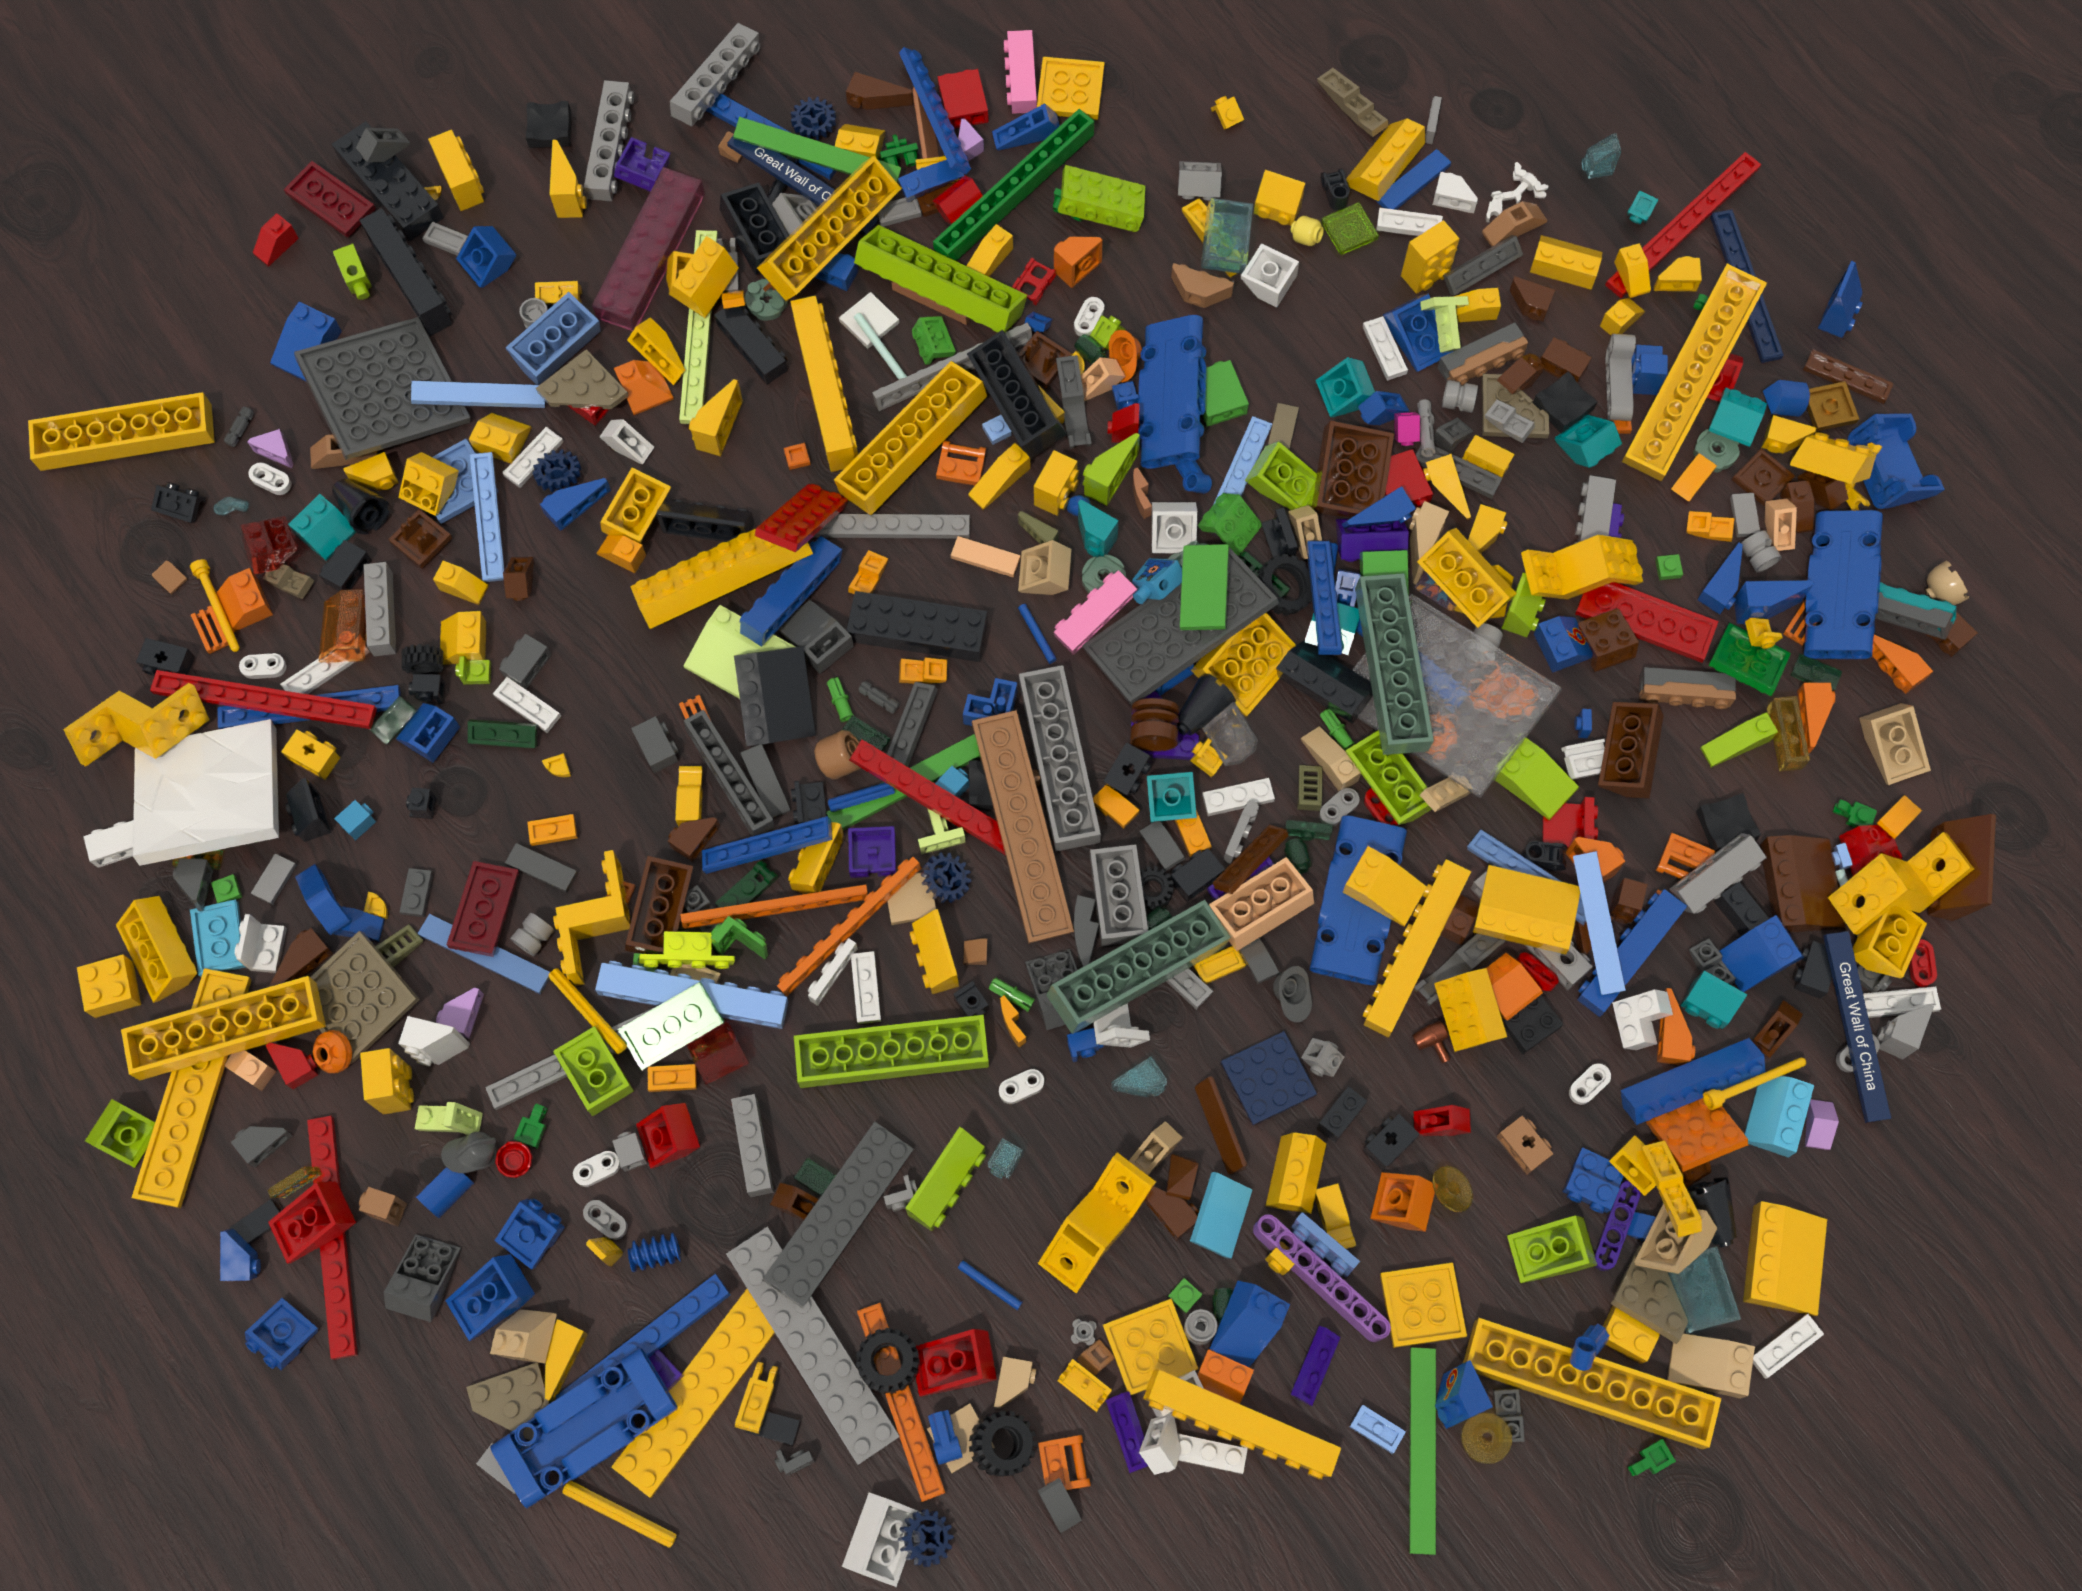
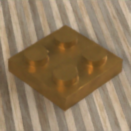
[1807,381,1859,432]

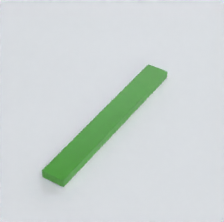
[733,117,901,182]
[826,734,980,830]
[1409,1348,1436,1555]

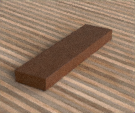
[1803,349,1894,404]
[1213,825,1289,894]

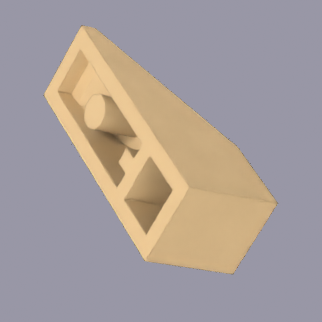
[1301,726,1361,791]

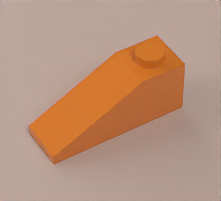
[1797,683,1835,755]
[1657,988,1695,1065]

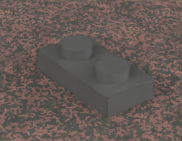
[400,868,434,917]

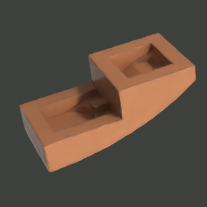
[1133,467,1152,519]

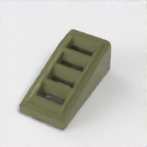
[1018,511,1058,544]
[1297,765,1322,811]
[375,924,423,968]

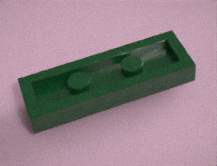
[468,719,537,748]

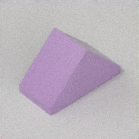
[958,119,984,161]
[248,429,294,468]
[1805,1099,1839,1150]

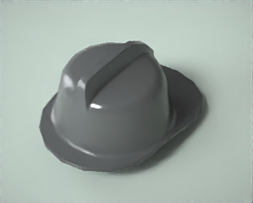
[1273,966,1312,1022]
[441,1132,497,1173]

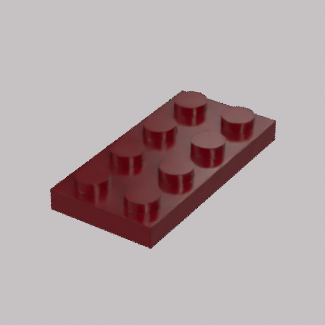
[284,161,376,238]
[446,861,520,957]

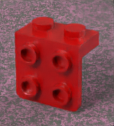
[1542,797,1598,848]
[1839,825,1902,876]

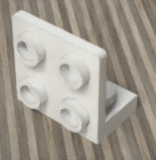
[235,914,287,973]
[1094,1003,1150,1048]

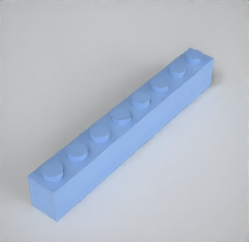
[595,961,788,1029]

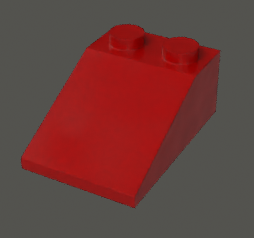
[268,1181,356,1264]
[916,1329,997,1397]

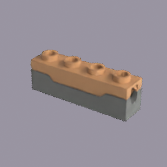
[1437,323,1528,386]
[1639,667,1736,709]

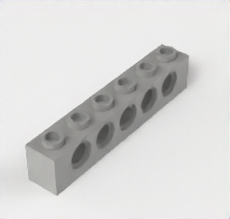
[670,23,760,126]
[584,80,634,201]
[1470,865,1593,990]

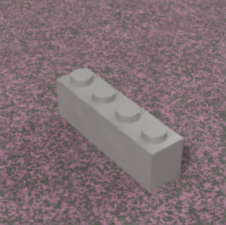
[1574,475,1616,544]
[364,562,396,656]
[1669,833,1766,914]
[731,1094,774,1197]

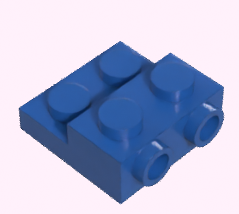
[1562,1147,1624,1214]
[494,1198,565,1269]
[245,1298,318,1370]

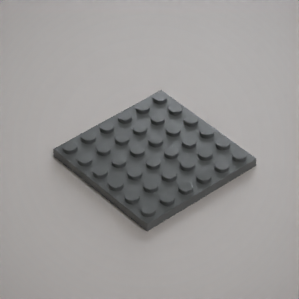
[294,317,470,460]

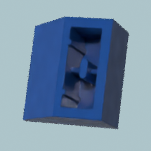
[396,703,460,763]

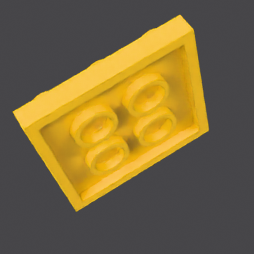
[1037,57,1104,120]
[1380,1263,1467,1348]
[1103,1299,1198,1396]

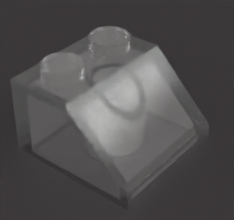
[1202,702,1258,766]

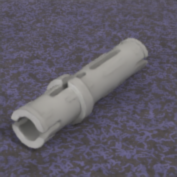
[1417,399,1435,457]

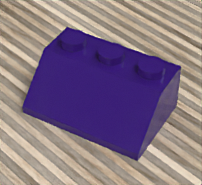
[1336,519,1409,562]

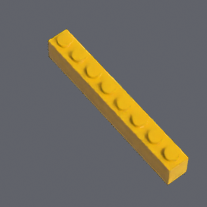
[1363,859,1471,1038]
[1143,1370,1341,1480]

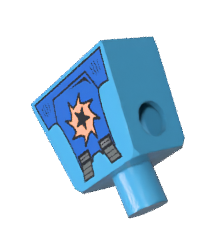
[1132,558,1182,604]

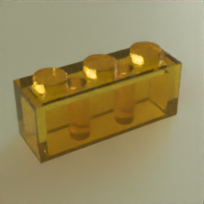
[1767,696,1810,771]

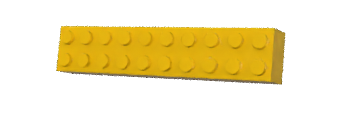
[1622,264,1767,481]
[1463,1318,1721,1449]

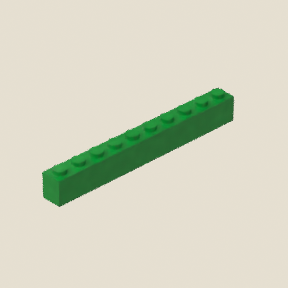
[933,109,1094,261]

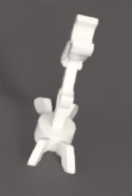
[1486,162,1548,222]

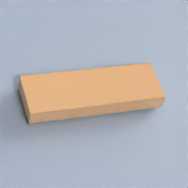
[951,536,1020,577]

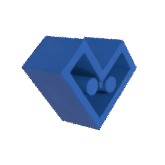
[1631,345,1668,395]
[963,678,1018,726]

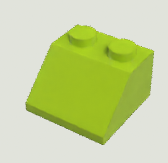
[1501,573,1546,637]
[85,1099,155,1168]

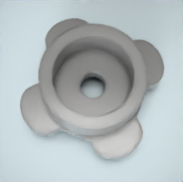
[1071,1319,1097,1346]

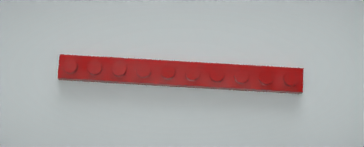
[1605,152,1761,298]
[150,670,377,729]
[307,1116,358,1360]

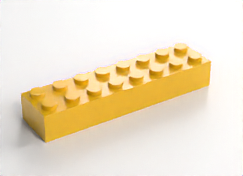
[757,156,902,301]
[790,296,858,472]
[834,361,987,515]
[28,392,215,471]
[630,529,813,629]
[121,976,326,1081]

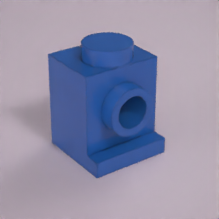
[1067,1028,1104,1062]

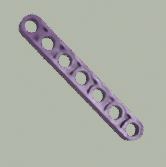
[1253,1214,1391,1342]

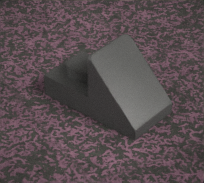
[1434,417,1474,454]

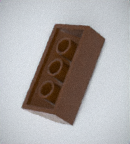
[1598,702,1664,799]
[625,856,693,954]

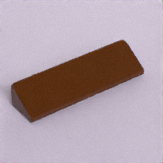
[1195,1076,1247,1175]

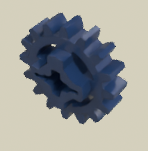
[791,97,836,140]
[533,449,582,492]
[921,853,971,903]
[898,1509,954,1567]

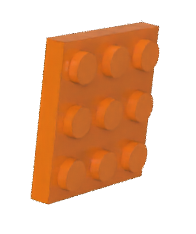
[1646,1098,1748,1172]

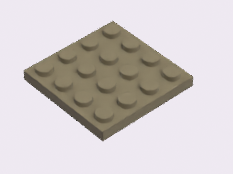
[310,931,420,1065]

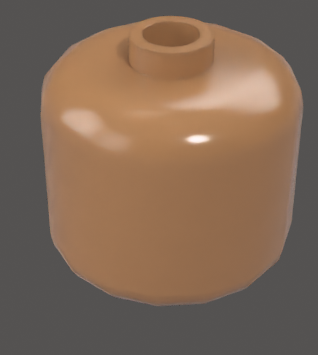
[814,730,861,780]

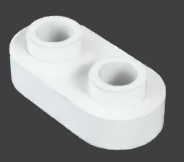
[1074,297,1104,337]
[249,463,292,495]
[239,653,287,679]
[1569,1064,1611,1105]
[999,1069,1044,1104]
[573,1151,620,1187]

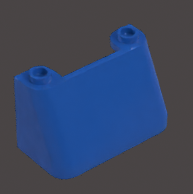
[1848,414,1945,509]

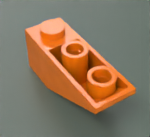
[1872,635,1933,694]

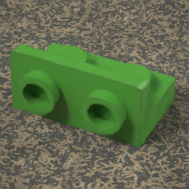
[912,316,956,365]

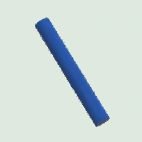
[1018,604,1057,664]
[958,1261,1023,1310]

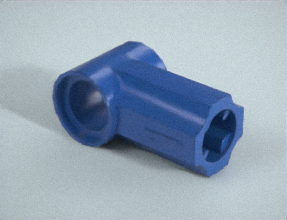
[1175,460,1212,494]
[1570,1324,1610,1371]
[928,1410,963,1465]

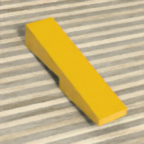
[1642,1140,1702,1238]

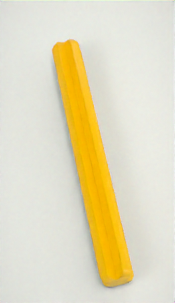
[548,968,627,1054]
[562,1481,677,1548]

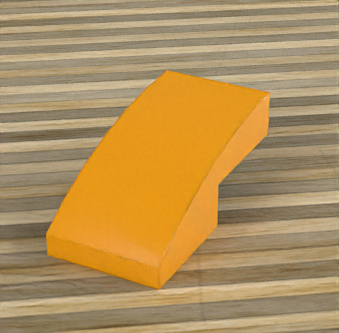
[722,290,746,309]
[1671,453,1717,502]
[1687,511,1734,542]
[848,550,888,594]
[899,658,947,684]
[1093,785,1140,829]
[1877,795,1922,839]
[1000,995,1026,1048]

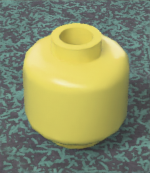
[1291,216,1324,247]

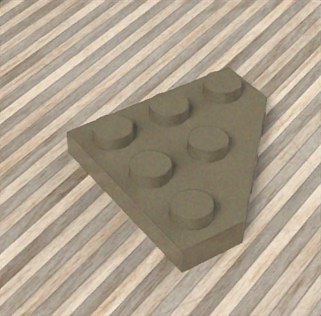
[536,349,629,409]
[1481,374,1549,438]
[1611,1246,1689,1344]
[466,1363,550,1441]

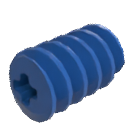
[628,1232,681,1272]

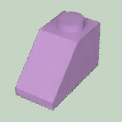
[436,988,484,1039]

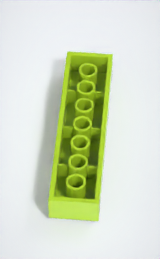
[854,225,1027,332]
[794,1015,989,1088]

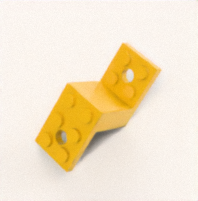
[1521,535,1643,599]
[63,683,209,767]
[1828,832,1974,935]
[553,850,631,986]
[1038,1152,1156,1293]

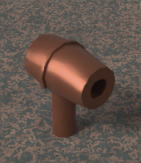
[1412,1021,1450,1063]

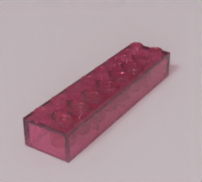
[592,167,705,331]

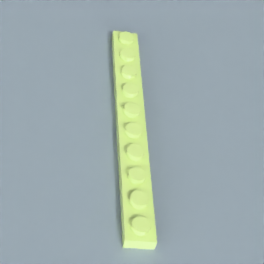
[679,230,718,424]

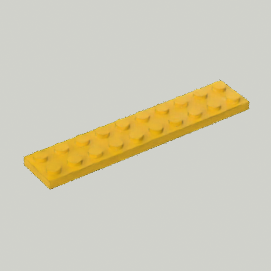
[131,968,252,1209]
[612,1289,775,1498]

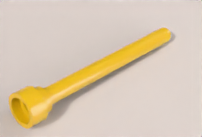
[190,559,240,652]
[1703,1057,1806,1110]

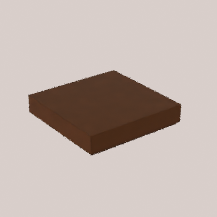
[1732,449,1795,507]

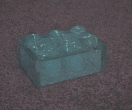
[1201,198,1253,274]
[1668,1247,1741,1334]

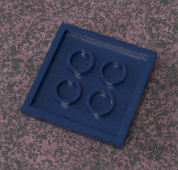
[1221,1031,1317,1126]

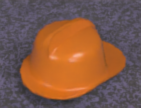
[1109,330,1142,383]

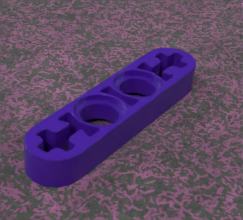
[1594,1181,1641,1271]

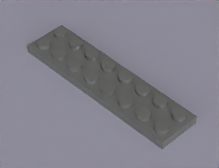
[762,1122,913,1308]

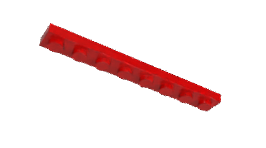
[849,739,1006,856]

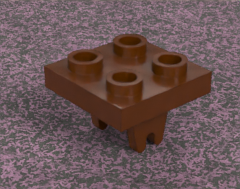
[1019,331,1072,388]
[388,509,452,569]

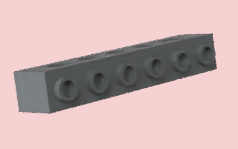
[684,709,774,837]

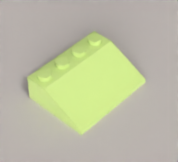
[684,605,795,699]

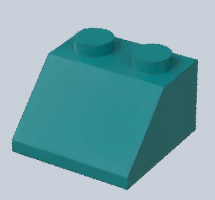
[1316,357,1375,418]
[1708,388,1767,447]
[1554,415,1622,468]
[288,494,356,561]
[1078,499,1119,557]
[1305,602,1360,655]
[1147,772,1197,822]
[1680,971,1747,1029]

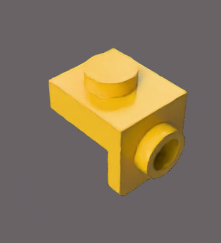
[1211,96,1244,129]
[1745,618,1783,649]
[1190,738,1226,777]
[1265,1242,1294,1275]

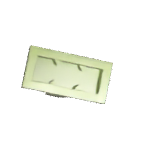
[1420,296,1469,353]
[918,808,966,855]
[415,1102,483,1135]

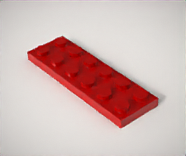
[754,484,848,552]
[1575,582,1719,663]

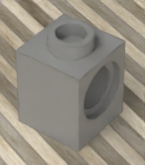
[612,1132,648,1172]

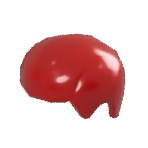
[495,1141,533,1178]

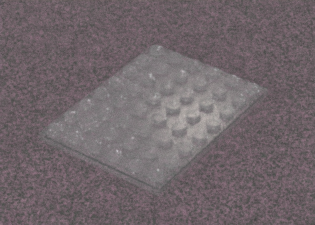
[1352,594,1562,798]

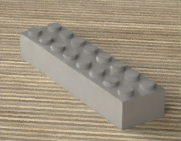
[1019,665,1101,852]

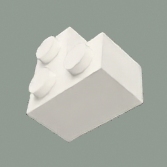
[1612,989,1673,1050]

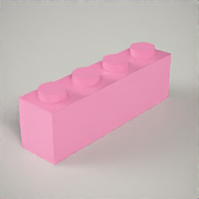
[1004,30,1037,114]
[1054,570,1137,655]

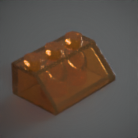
[318,589,367,663]

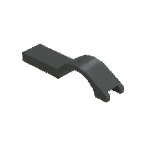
[1056,355,1092,449]
[1413,934,1506,1006]

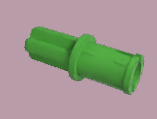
[827,677,854,722]
[1320,709,1355,751]
[989,978,1035,1012]

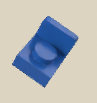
[1112,381,1140,410]

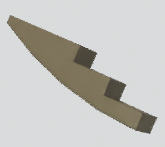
[1317,68,1388,137]

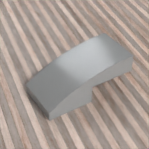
[1485,400,1535,443]

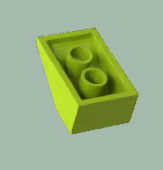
[1083,433,1140,506]
[1245,441,1317,510]
[1495,737,1579,820]
[553,1026,634,1116]
[1507,1215,1597,1283]

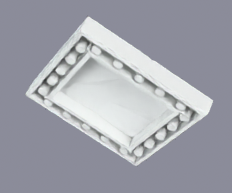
[133,719,279,866]

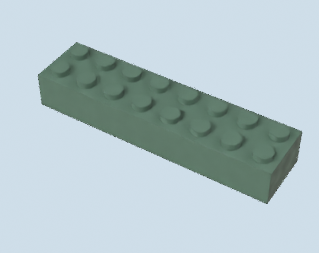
[1355,574,1434,755]
[1046,900,1231,1034]

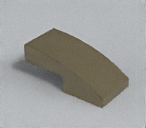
[1268,403,1299,449]
[262,561,314,599]

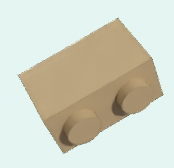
[1018,540,1071,595]
[490,1309,557,1363]

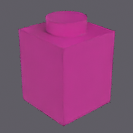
[1394,412,1420,446]

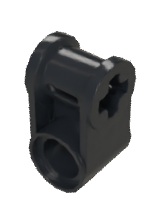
[1320,168,1350,211]
[1521,841,1567,871]

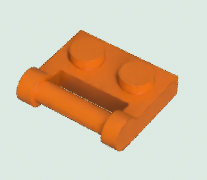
[936,441,987,486]
[1656,833,1715,879]
[1038,1435,1091,1491]

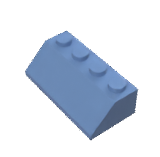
[505,292,601,385]

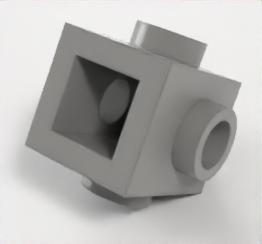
[1301,1038,1344,1077]

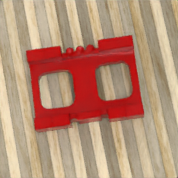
[1012,258,1056,306]

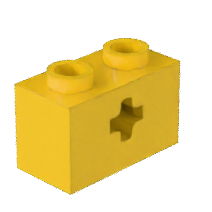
[281,730,340,780]

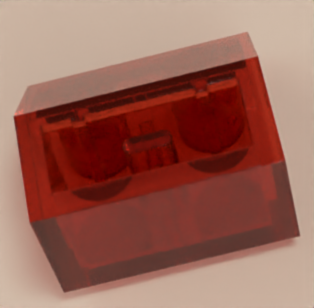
[241,516,297,574]
[686,1020,748,1084]

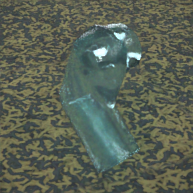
[213,497,249,515]

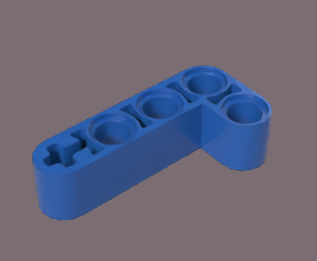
[295,864,351,935]

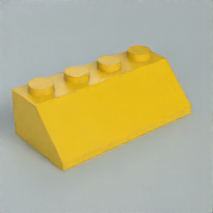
[1346,118,1425,201]
[1417,528,1517,628]
[116,896,197,1003]

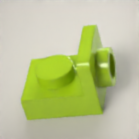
[1089,315,1126,349]
[455,656,491,685]

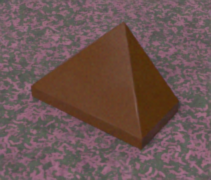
[1166,1154,1198,1200]

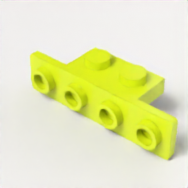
[639,931,735,969]

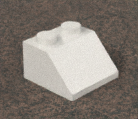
[1241,243,1299,307]
[1152,502,1197,553]

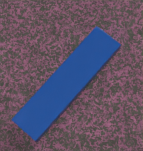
[1376,149,1451,210]

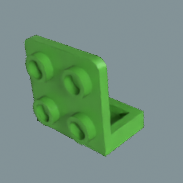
[1198,493,1261,555]
[711,916,768,959]

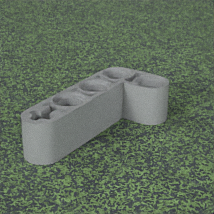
[1605,334,1636,421]

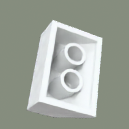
[398,1016,470,1066]
[842,1493,921,1587]

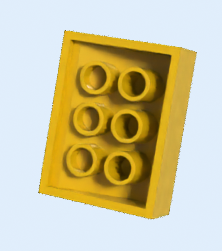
[1191,613,1296,716]
[1473,865,1580,955]
[1743,1201,1827,1316]

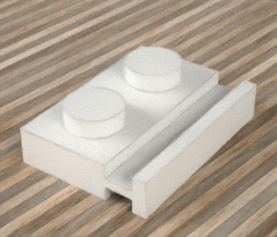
[1561,739,1605,780]

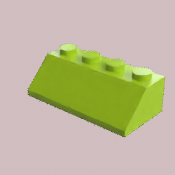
[1345,730,1432,825]
[905,1127,986,1231]

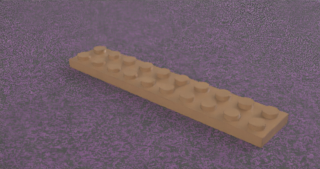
[971,710,1074,944]

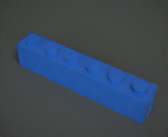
[739,536,842,647]
[1577,889,1687,1017]
[1621,1038,1765,1125]

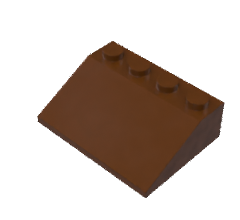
[1312,421,1394,517]
[1928,814,1996,921]
[1760,835,1845,932]

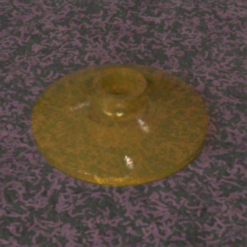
[1433,1166,1473,1212]
[1461,1412,1512,1464]

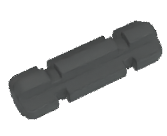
[224,407,254,447]
[859,681,899,713]

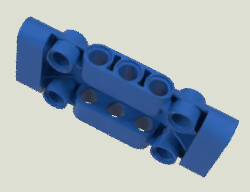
[1138,315,1206,469]
[1804,510,1883,659]
[1309,816,1407,985]
[490,1347,678,1509]

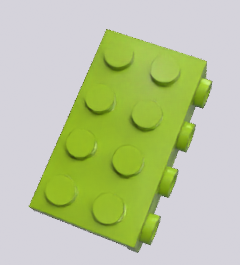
[1058,165,1145,232]

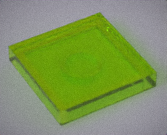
[1321,202,1379,255]

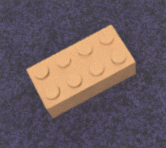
[1209,857,1314,951]

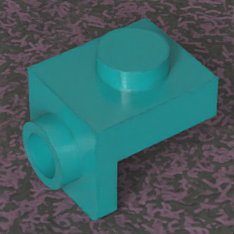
[1627,190,1659,225]

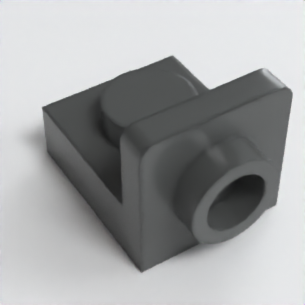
[1857,965,1892,993]
[774,1449,815,1476]

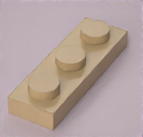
[1420,772,1474,812]

